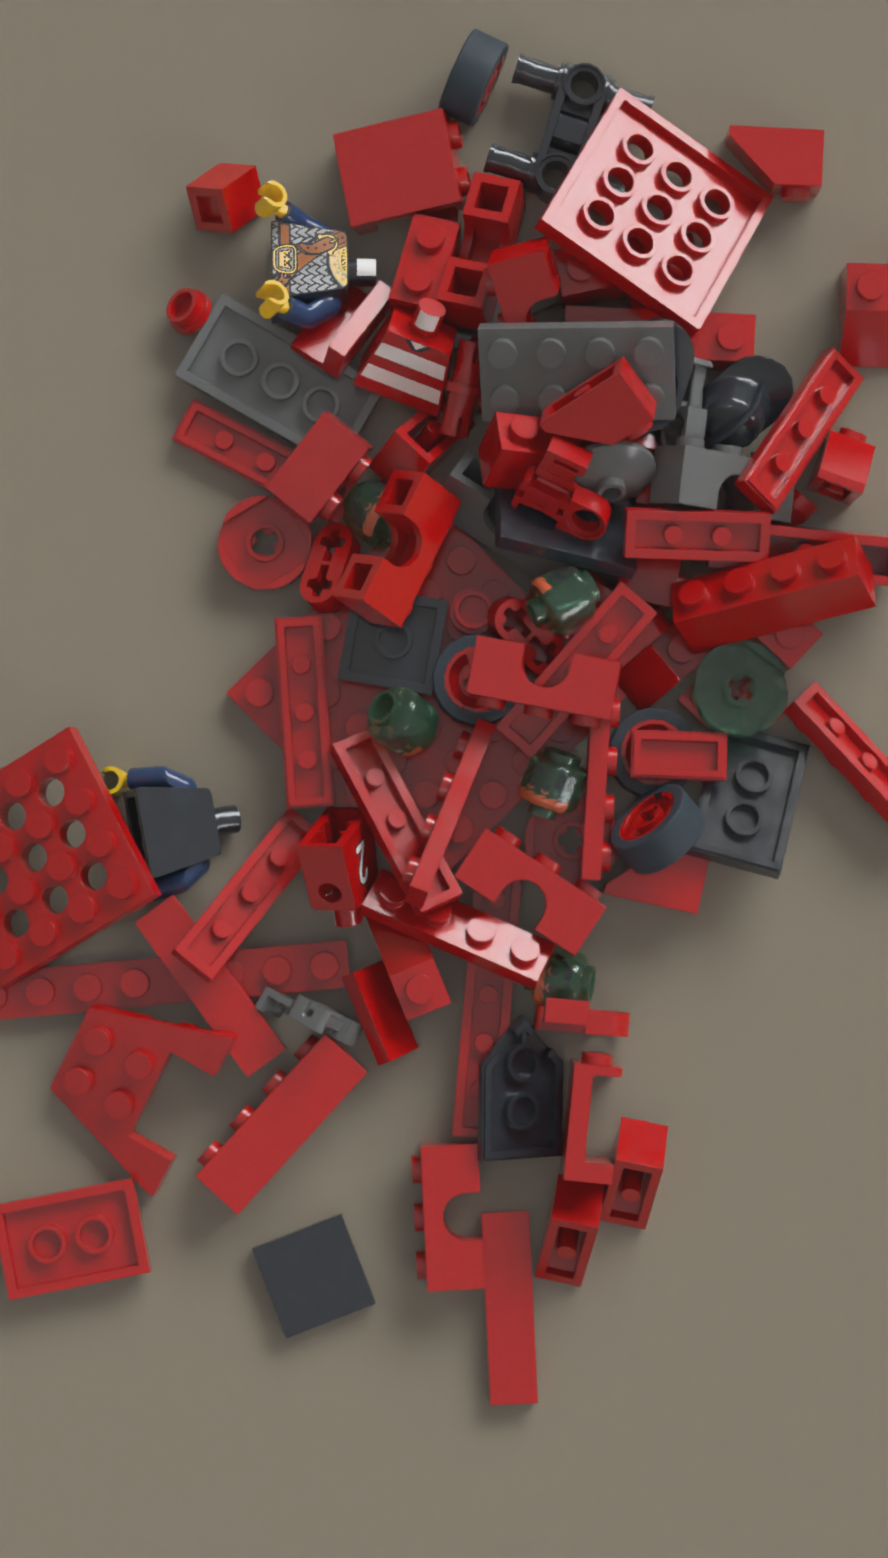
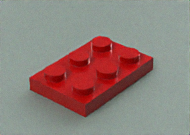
[0,1177,152,1301]

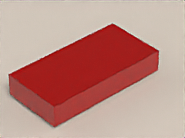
[629,730,727,782]
[342,961,419,1066]

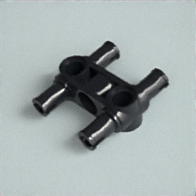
[483,53,655,204]

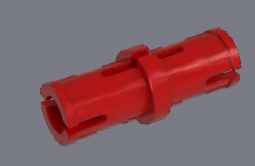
[438,338,481,439]

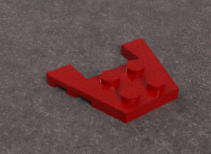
[50,1004,238,1196]

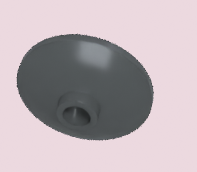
[569,440,656,505]

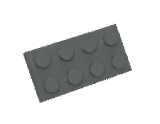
[174,293,382,447]
[478,321,676,421]

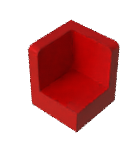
[185,163,262,233]

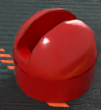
[787,488,819,525]

